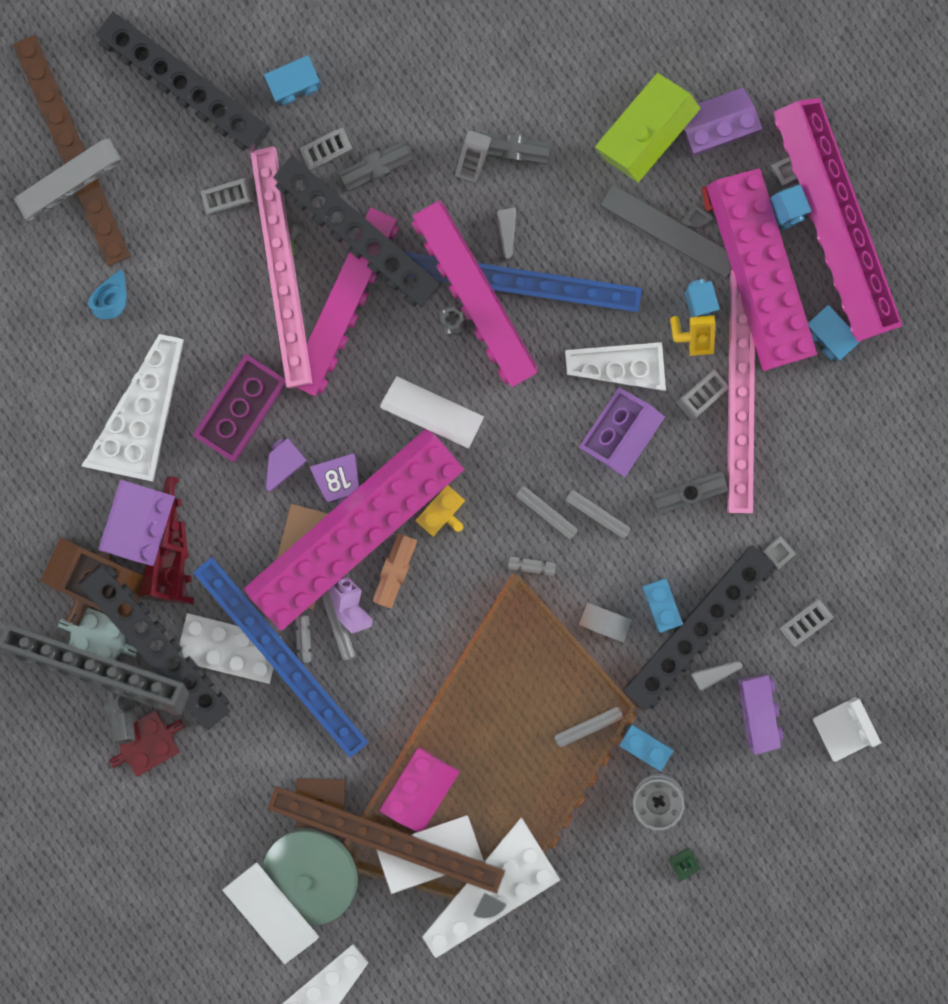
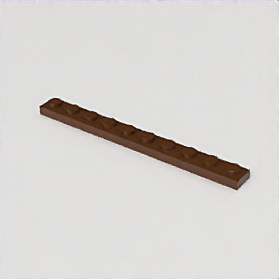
[13,35,131,267]
[267,786,506,894]

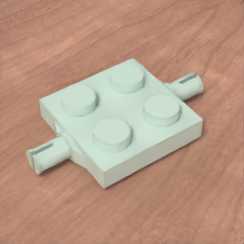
[58,608,137,661]

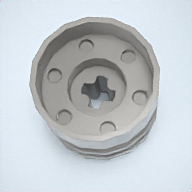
[633,774,684,830]

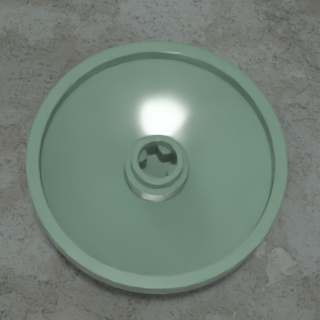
[262,829,358,925]

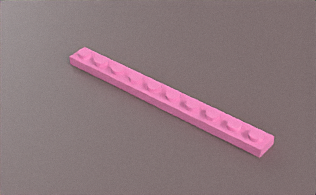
[250,146,313,388]
[727,270,755,513]

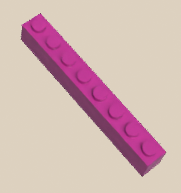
[295,207,400,397]

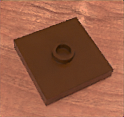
[295,778,345,828]

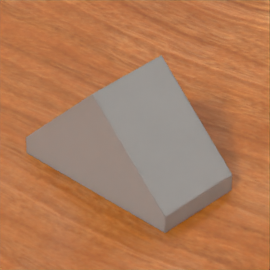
[579,602,632,642]

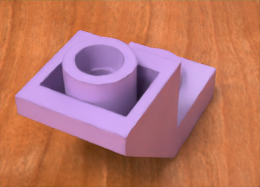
[328,577,373,633]

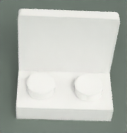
[812,697,881,762]

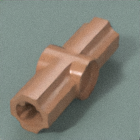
[373,533,418,609]

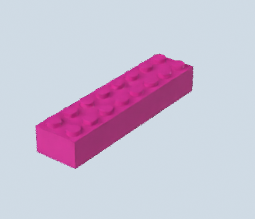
[706,168,817,372]
[412,200,538,387]

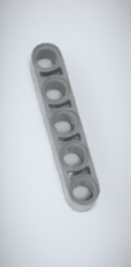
[14,139,122,221]

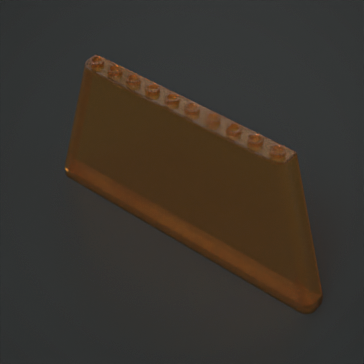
[343,573,637,915]

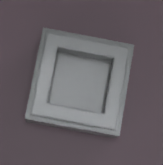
[762,536,796,570]

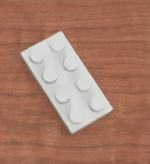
[175,613,282,684]

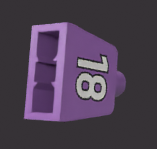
[310,453,360,505]

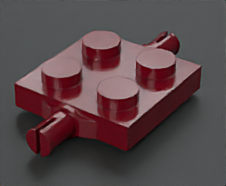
[109,710,185,777]

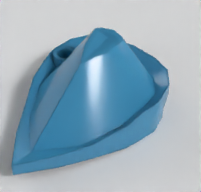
[88,269,127,320]

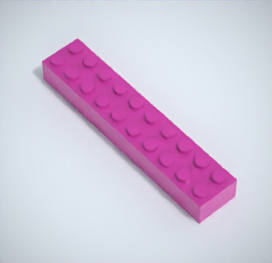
[774,98,903,342]
[244,429,465,631]

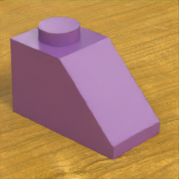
[266,438,308,492]

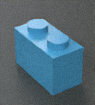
[264,55,321,106]
[770,184,811,231]
[684,279,720,317]
[808,305,861,362]
[642,578,683,633]
[618,723,673,771]

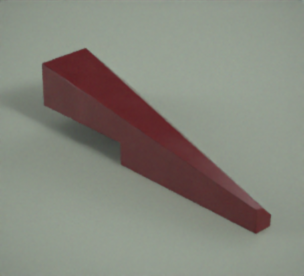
[139,476,194,604]

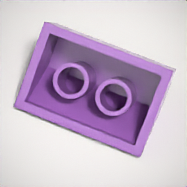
[682,88,762,157]
[579,388,665,477]
[99,480,175,566]
[738,674,784,755]

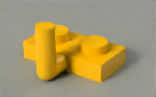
[670,315,715,356]
[415,485,465,537]

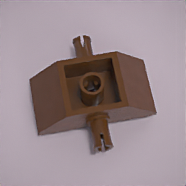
[40,537,144,627]

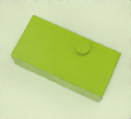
[595,73,701,183]

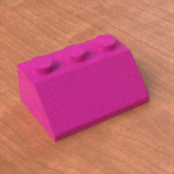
[380,746,460,832]

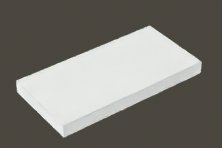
[380,376,484,448]
[376,815,484,894]
[223,862,319,964]

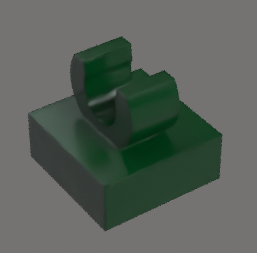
[668,847,701,881]

